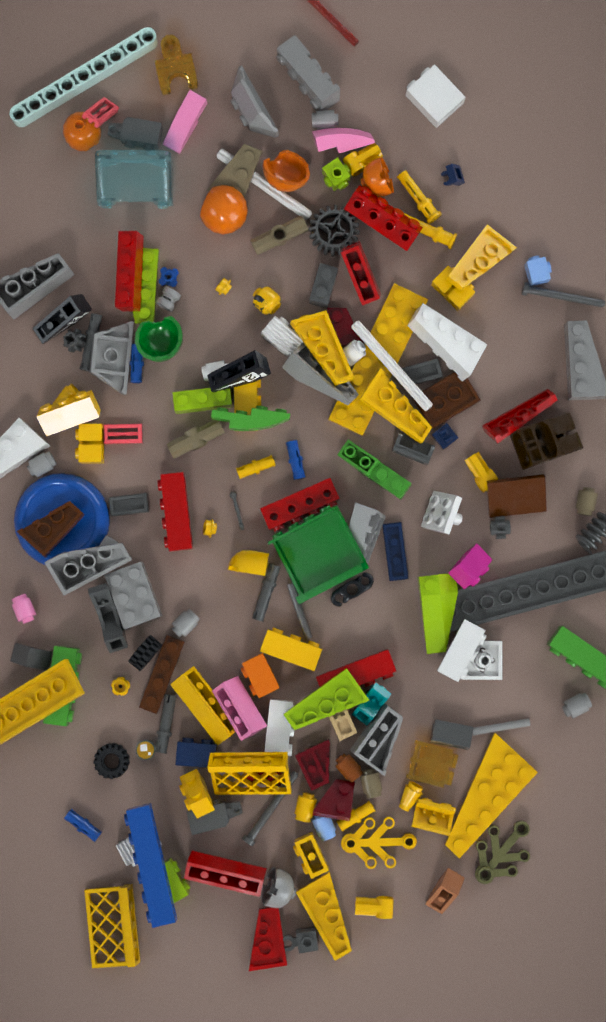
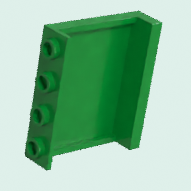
[267,505,369,604]

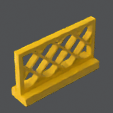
[207,752,292,795]
[84,884,140,968]

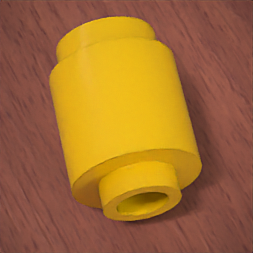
[294,792,317,823]

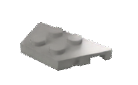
[89,321,134,395]

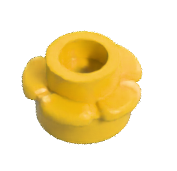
[215,278,232,295]
[203,519,217,538]
[111,677,130,696]

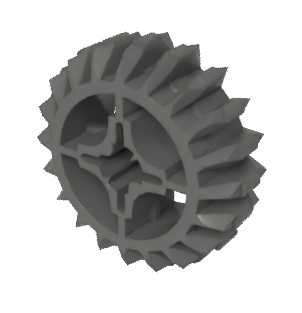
[309,205,360,257]

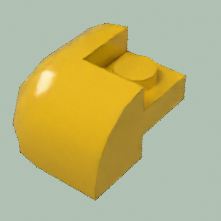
[227,550,269,576]

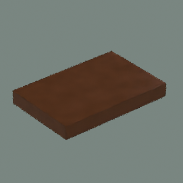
[412,372,481,430]
[487,474,547,518]

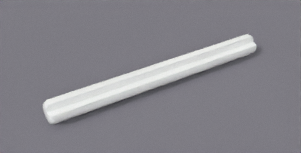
[217,149,312,220]
[352,320,433,411]

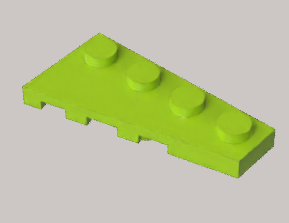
[133,248,159,324]
[283,668,370,730]

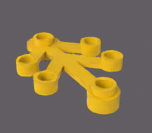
[341,816,417,869]

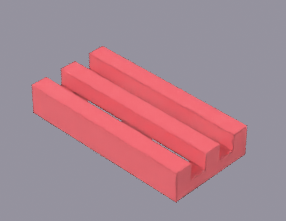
[82,97,119,128]
[104,424,143,444]

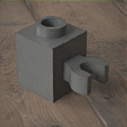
[283,926,319,954]

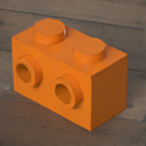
[240,653,280,698]

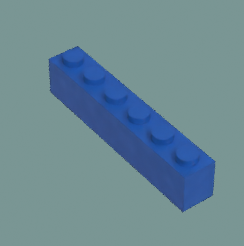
[124,803,177,928]

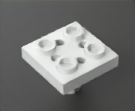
[421,491,462,534]
[464,641,502,680]

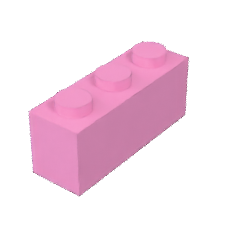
[212,676,267,741]

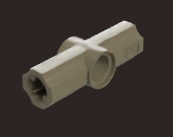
[250,215,309,255]
[167,420,225,459]

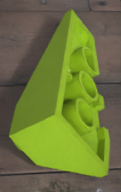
[417,574,458,654]

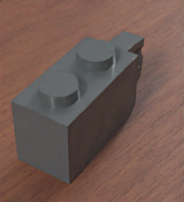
[107,117,163,152]
[186,798,243,835]

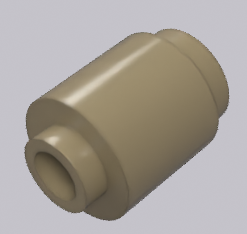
[575,487,598,516]
[360,768,382,798]

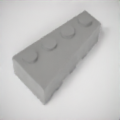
[276,35,340,111]
[0,253,75,319]
[564,320,606,401]

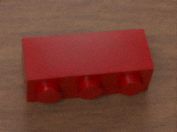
[341,241,381,305]

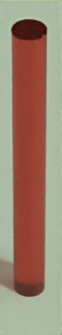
[307,0,359,47]

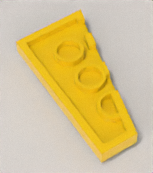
[446,224,517,291]
[359,368,432,444]
[296,872,352,961]

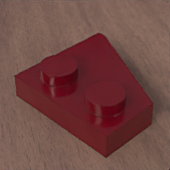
[313,779,355,821]

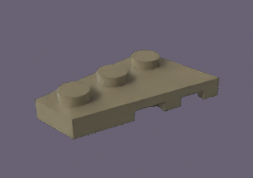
[207,144,263,198]

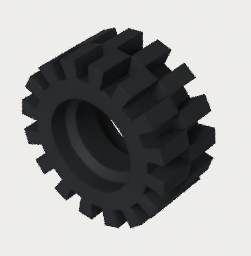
[128,635,162,671]
[93,743,130,779]

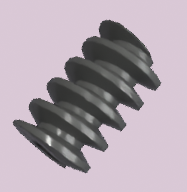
[575,512,606,554]

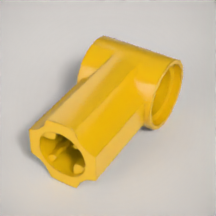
[342,143,383,177]
[465,452,498,493]
[355,896,394,919]

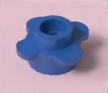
[159,267,179,287]

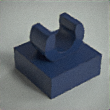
[441,164,465,186]
[431,423,458,450]

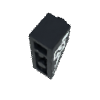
[32,294,92,344]
[207,350,271,392]

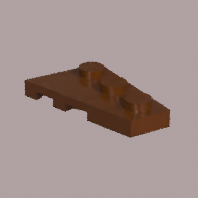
[16,501,85,558]

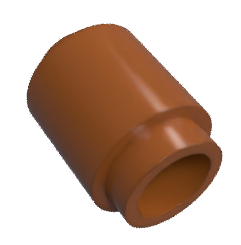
[335,753,363,783]

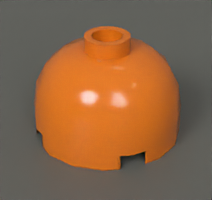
[63,112,101,151]
[360,158,394,197]

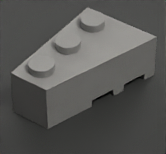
[349,502,386,564]
[350,703,403,776]

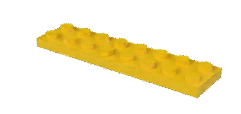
[328,283,428,436]

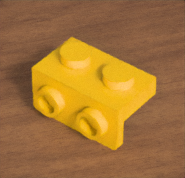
[411,798,456,836]

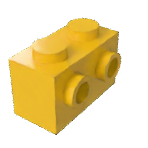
[179,769,215,818]
[293,832,329,879]

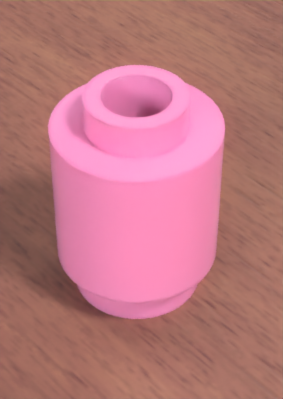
[12,594,36,624]

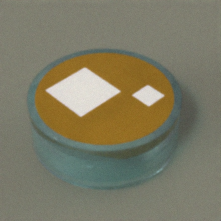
[136,740,156,760]

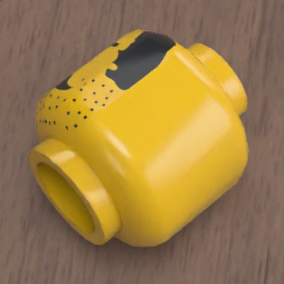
[253,286,281,315]

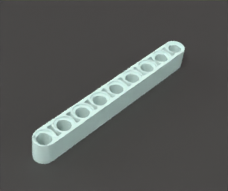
[9,27,158,127]

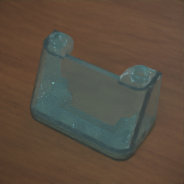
[95,150,174,209]

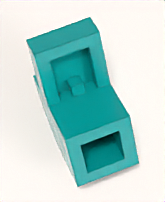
[351,683,391,726]

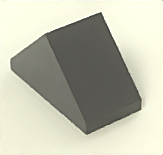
[10,643,52,670]

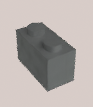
[309,263,338,309]

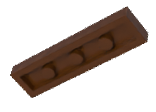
[139,635,185,714]

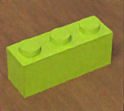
[172,388,233,414]

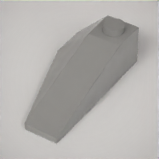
[282,343,359,405]
[44,543,132,595]

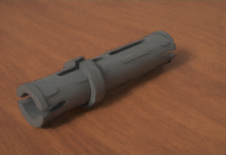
[79,313,103,372]
[252,563,281,622]
[155,694,177,754]

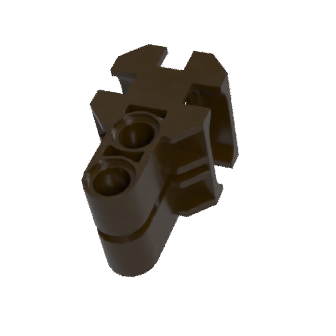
[510,412,583,470]

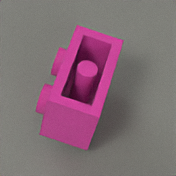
[448,543,492,589]

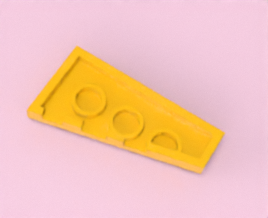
[290,310,354,386]

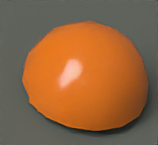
[262,150,310,192]
[200,185,248,235]

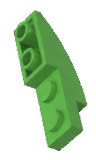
[211,406,290,431]
[337,439,412,500]

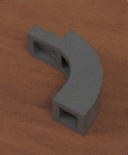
[88,583,128,653]

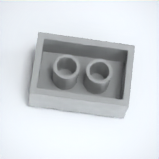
[104,562,162,630]

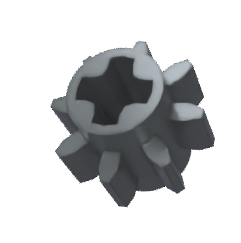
[63,328,87,353]
[490,516,511,539]

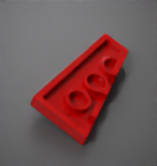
[482,389,558,444]

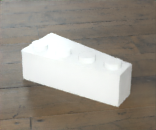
[407,303,487,382]
[0,418,50,479]

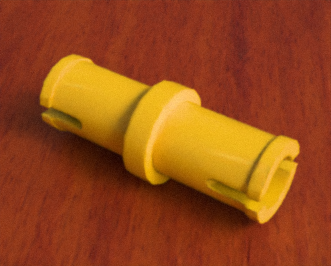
[236,455,276,479]
[336,801,376,831]

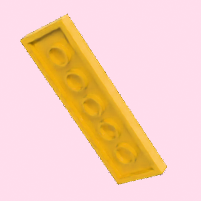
[0,659,85,745]

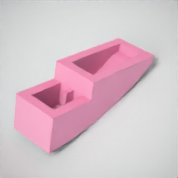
[163,90,207,154]
[312,128,375,153]

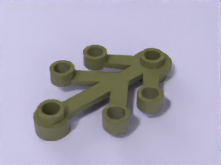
[475,820,530,884]

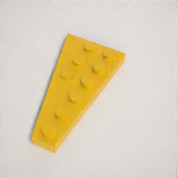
[445,732,538,859]

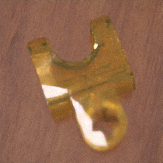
[154,35,198,96]

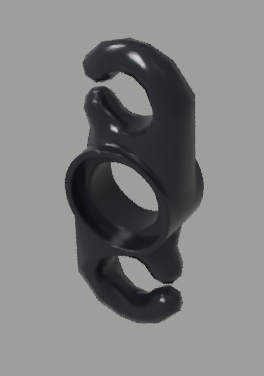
[330,572,374,607]

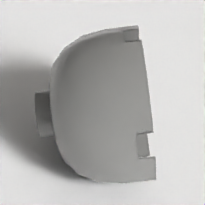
[261,867,296,908]

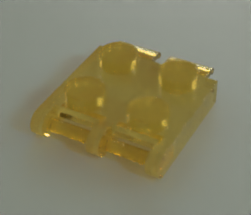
[406,740,459,788]

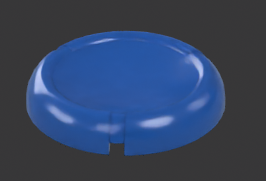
[14,473,110,565]

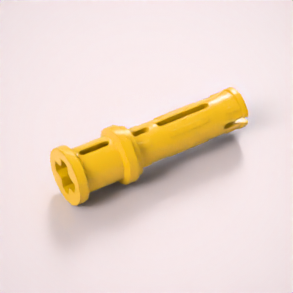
[397,170,442,224]
[404,213,458,250]

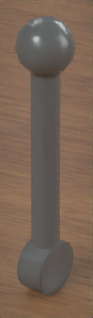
[230,491,244,530]

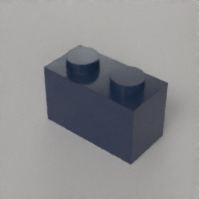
[175,737,217,768]

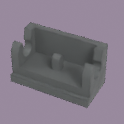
[392,432,435,466]
[430,719,474,750]

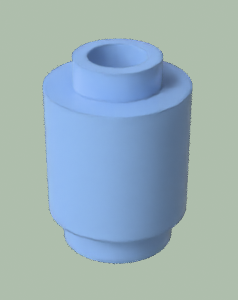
[311,816,336,841]

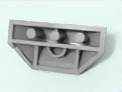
[230,65,279,138]

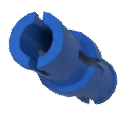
[129,344,144,383]
[286,440,306,480]
[64,809,102,842]

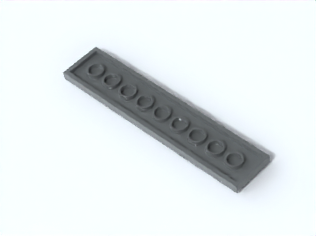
[450,551,606,632]

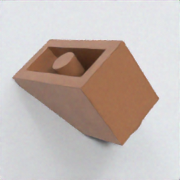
[425,868,465,914]

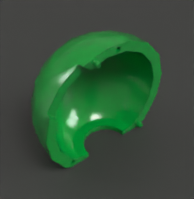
[135,316,183,362]

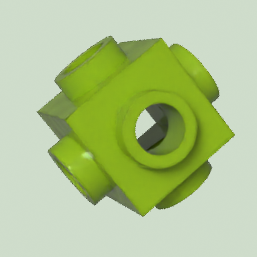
[322,157,351,191]

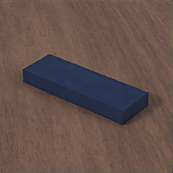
[382,522,409,581]

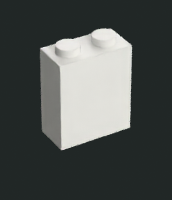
[406,65,466,128]

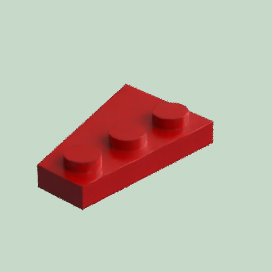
[249,907,287,971]

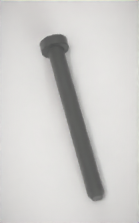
[521,282,605,307]
[242,771,299,847]

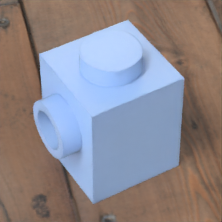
[524,256,552,286]

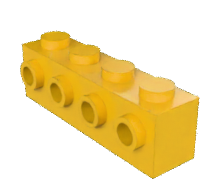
[170,666,235,746]

